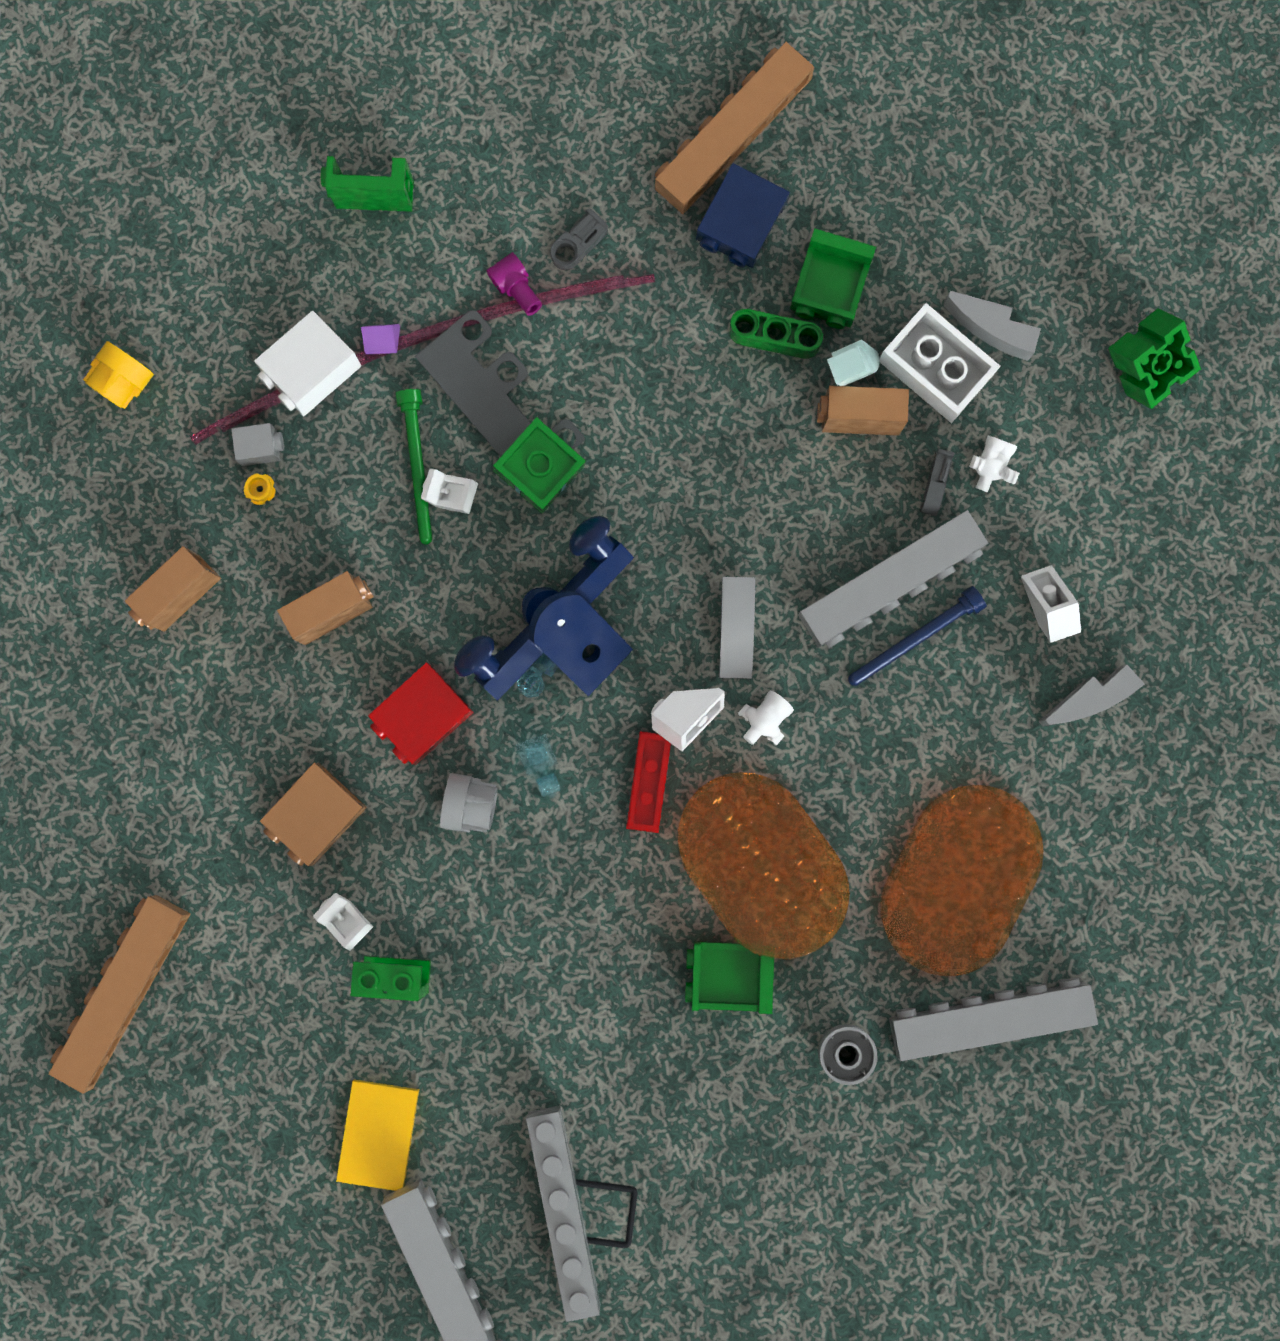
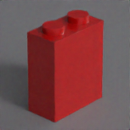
[368,662,474,765]

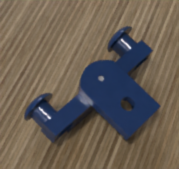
[454,516,634,701]

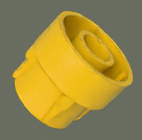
[83,341,154,409]

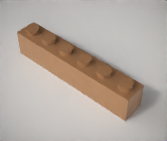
[655,42,814,214]
[49,895,191,1094]

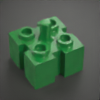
[1108,308,1201,409]

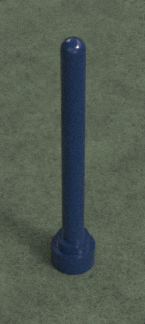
[848,586,987,686]

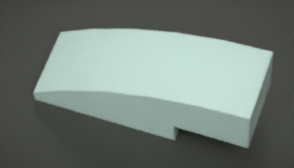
[827,339,880,386]

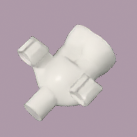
[969,436,1020,492]
[738,691,794,746]

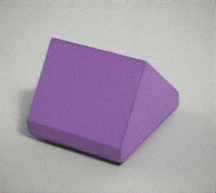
[361,324,400,355]

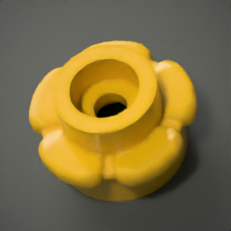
[244,473,276,505]

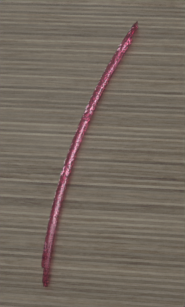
[190,274,655,445]

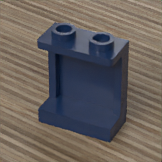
[696,163,790,268]

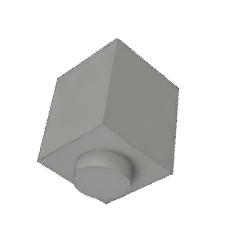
[231,423,284,466]

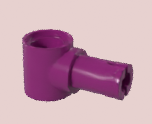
[486,252,542,316]

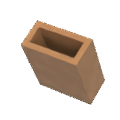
[816,386,909,436]
[125,546,221,632]
[277,571,374,645]
[260,762,367,866]

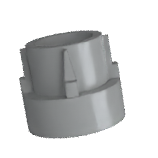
[440,773,498,833]
[818,1024,877,1085]

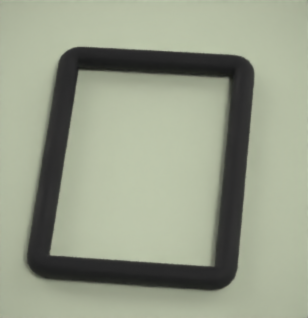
[576,1179,638,1248]

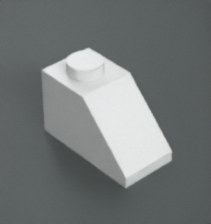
[1021,565,1081,643]
[651,688,724,751]

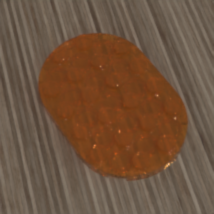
[677,772,850,960]
[880,785,1043,976]

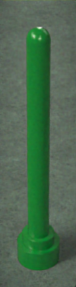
[395,389,432,545]

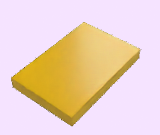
[336,1079,419,1191]

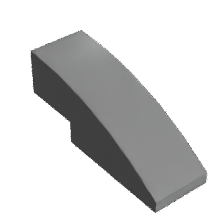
[943,291,1041,361]
[719,577,756,679]
[1038,665,1145,726]

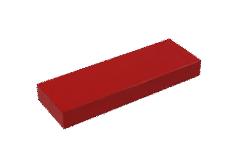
[626,731,671,833]

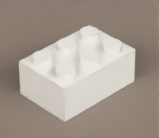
[879,303,1001,423]

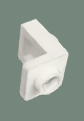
[421,469,478,514]
[313,893,373,951]

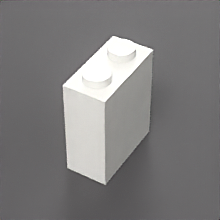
[254,310,361,417]

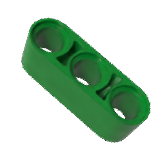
[729,309,823,359]

